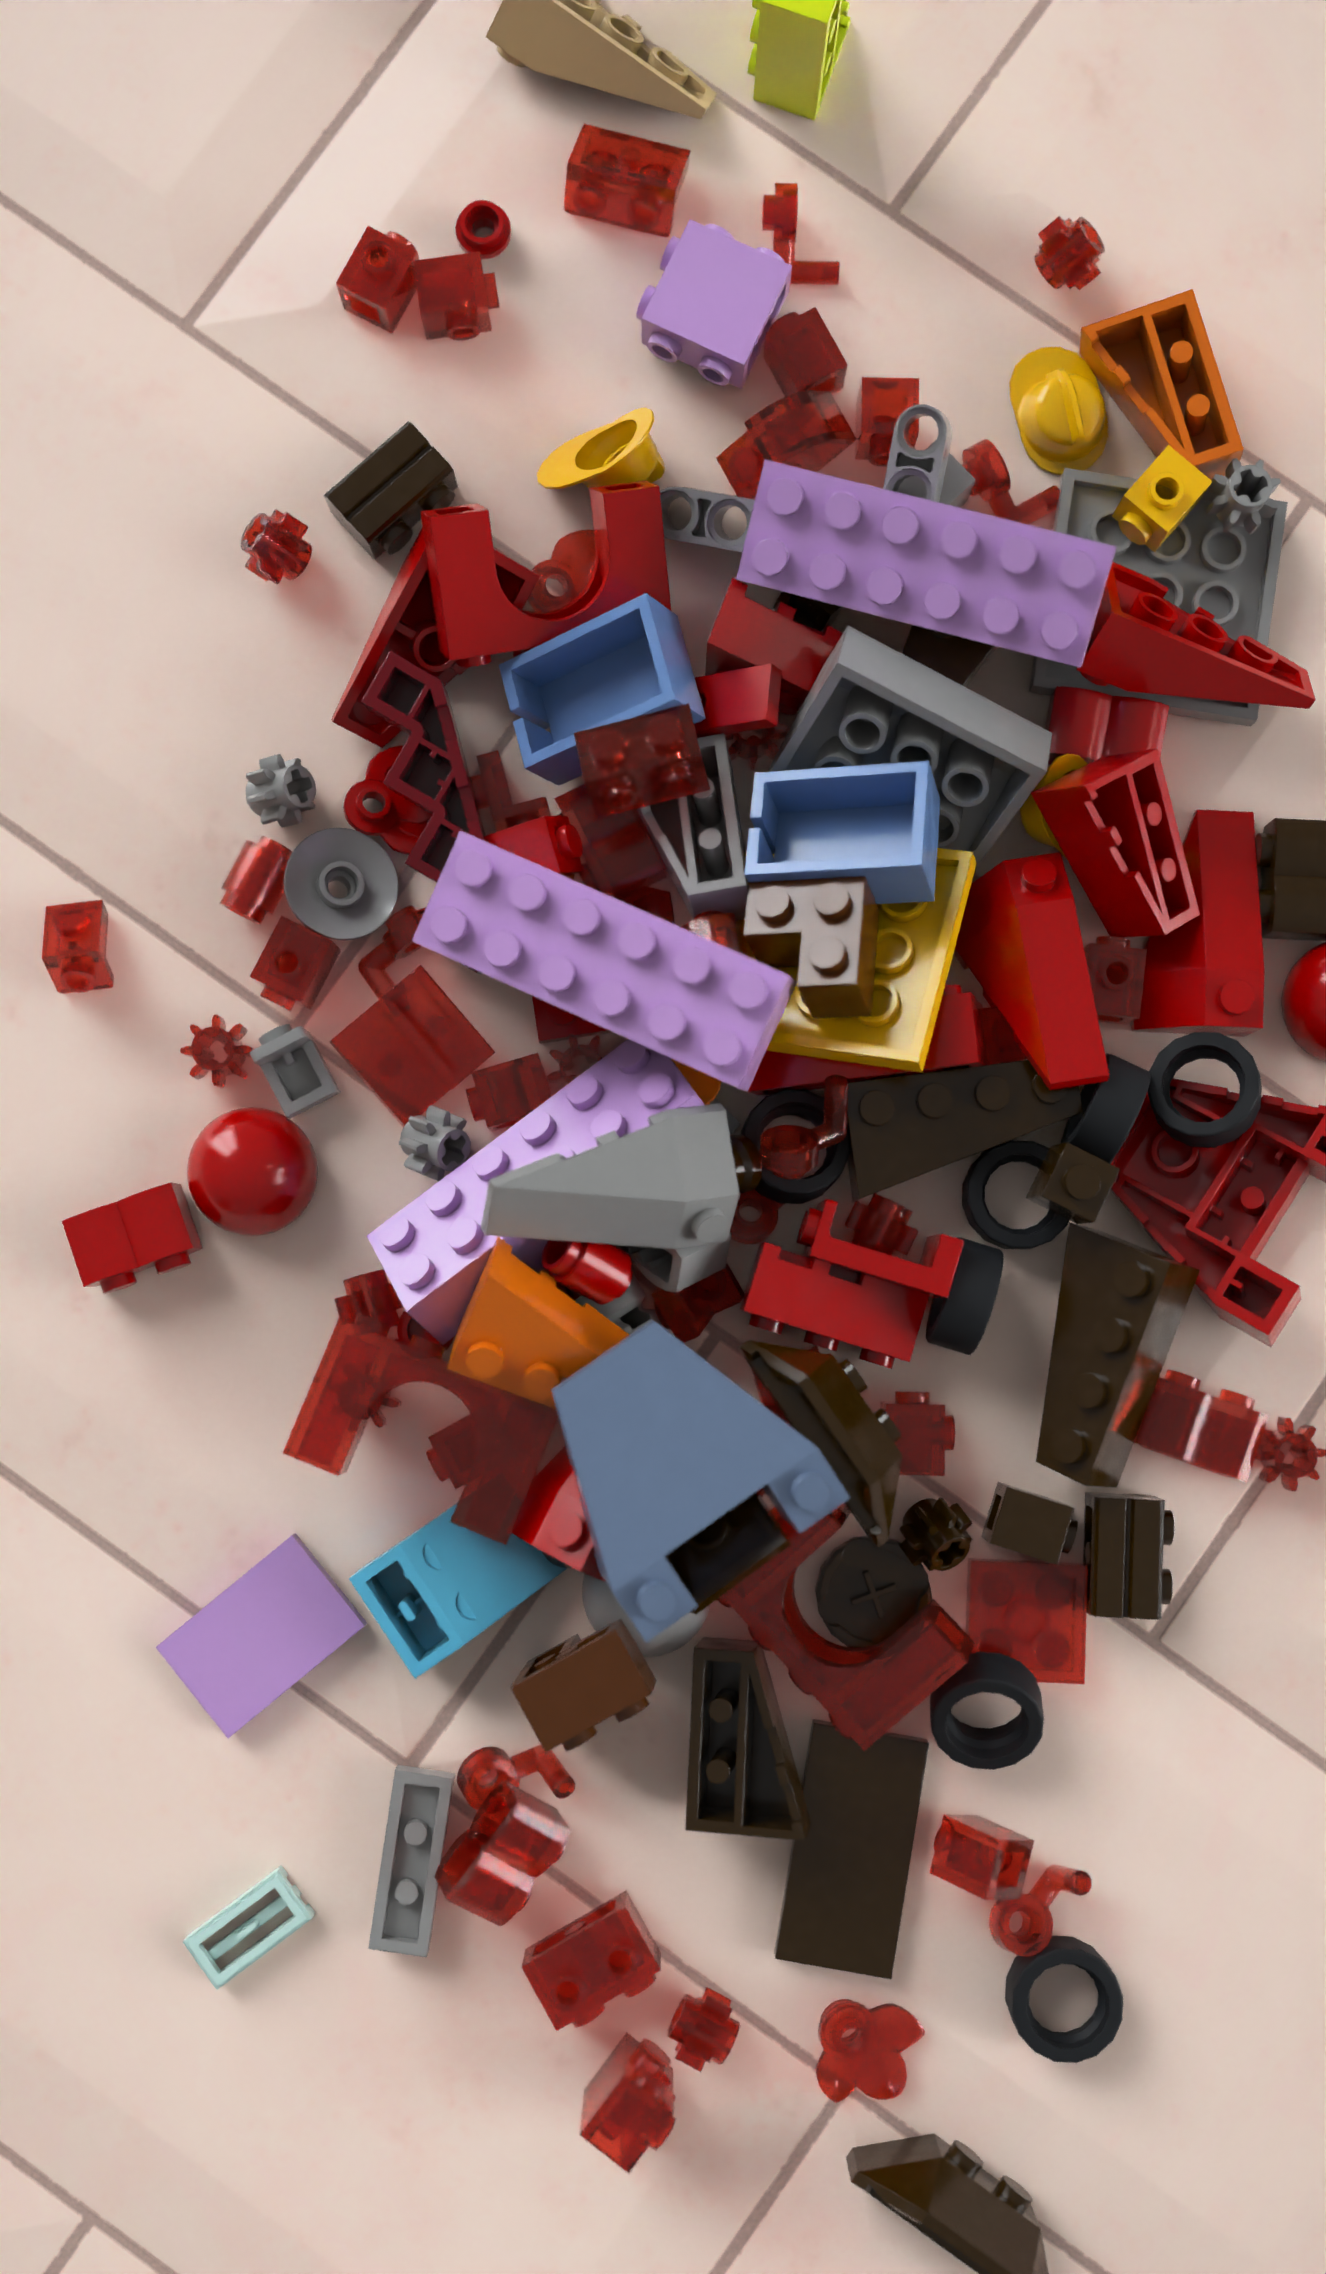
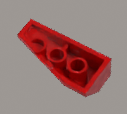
[331,527,540,748]
[1076,562,1316,709]
[954,852,1109,1090]

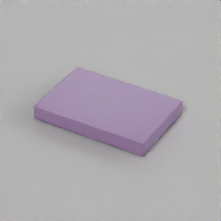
[156,1533,367,1738]

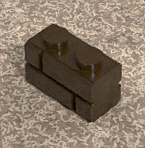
[324,421,458,560]
[1081,1492,1174,1620]

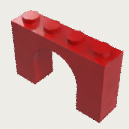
[420,480,671,667]

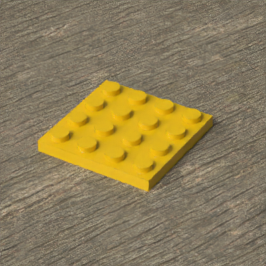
[719,848,977,1072]

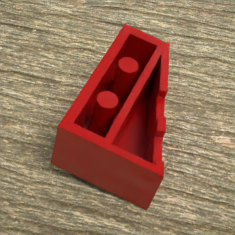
[705,578,843,715]
[1031,748,1200,938]
[739,1242,929,1369]

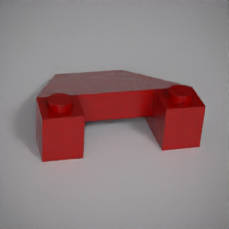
[1110,1078,1326,1347]

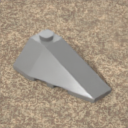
[481,1103,740,1249]

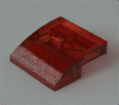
[329,965,495,1128]

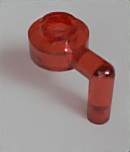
[762,183,839,285]
[961,439,1060,525]
[358,905,426,1020]
[760,1075,848,1179]
[457,1745,575,1812]
[989,1864,1092,1957]

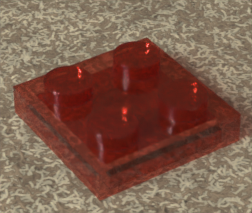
[965,1558,1088,1684]

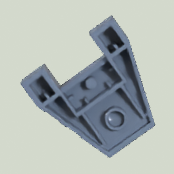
[551,1320,850,1643]

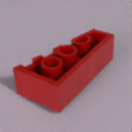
[747,984,989,1096]

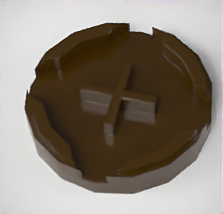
[815,1535,932,1654]

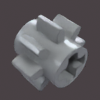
[1206,458,1281,535]
[246,754,316,828]
[399,1105,471,1181]

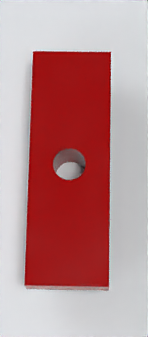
[643,663,782,748]

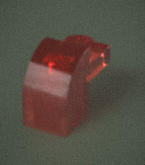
[716,390,857,499]

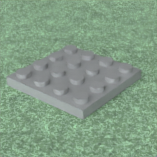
[1029,468,1288,726]

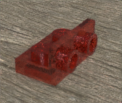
[564,124,691,238]

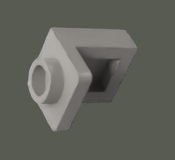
[249,1024,341,1119]

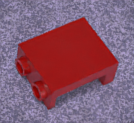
[796,1198,965,1298]

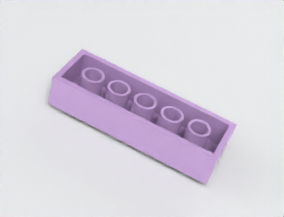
[736,460,1117,668]
[412,830,797,1091]
[367,1039,705,1345]

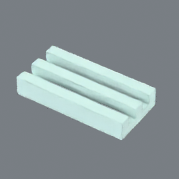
[183,1865,315,1990]

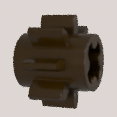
[899,1498,973,1571]

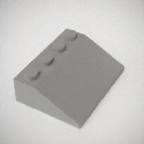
[767,625,1052,869]

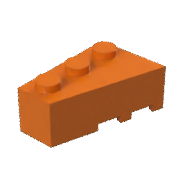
[1079,289,1244,480]
[447,1236,629,1409]

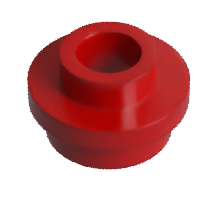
[455,200,511,259]

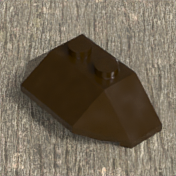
[737,1340,903,1547]
[846,2133,1049,2274]

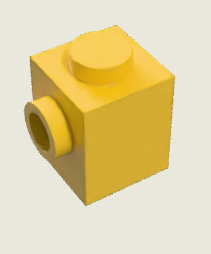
[1112,445,1213,552]

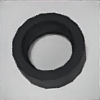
[1147,1032,1262,1148]
[1061,1053,1151,1164]
[740,1089,850,1204]
[962,1140,1069,1250]
[926,1237,1003,1355]
[930,1652,1044,1770]
[1005,1935,1123,2063]

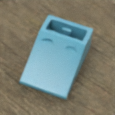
[349,1472,567,1679]

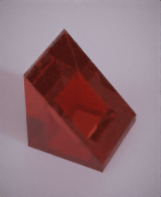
[620,886,675,924]

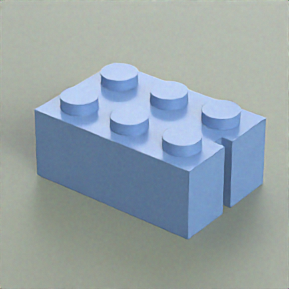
[499,593,706,786]
[744,761,940,904]

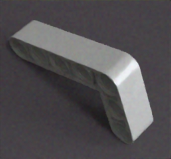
[660,404,952,552]

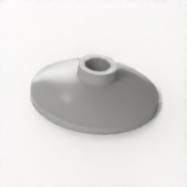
[284,828,398,941]

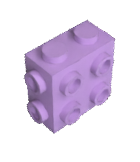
[636,219,792,389]

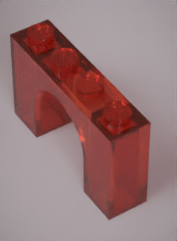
[283,1312,559,1545]
[717,1503,975,1751]

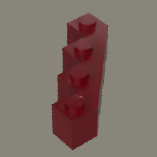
[361,651,486,974]

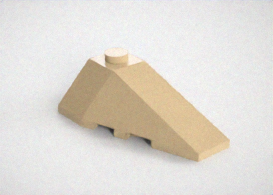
[485,0,717,119]

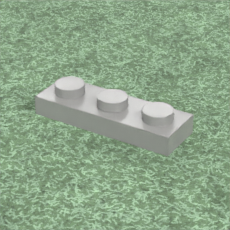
[368,1765,455,1957]

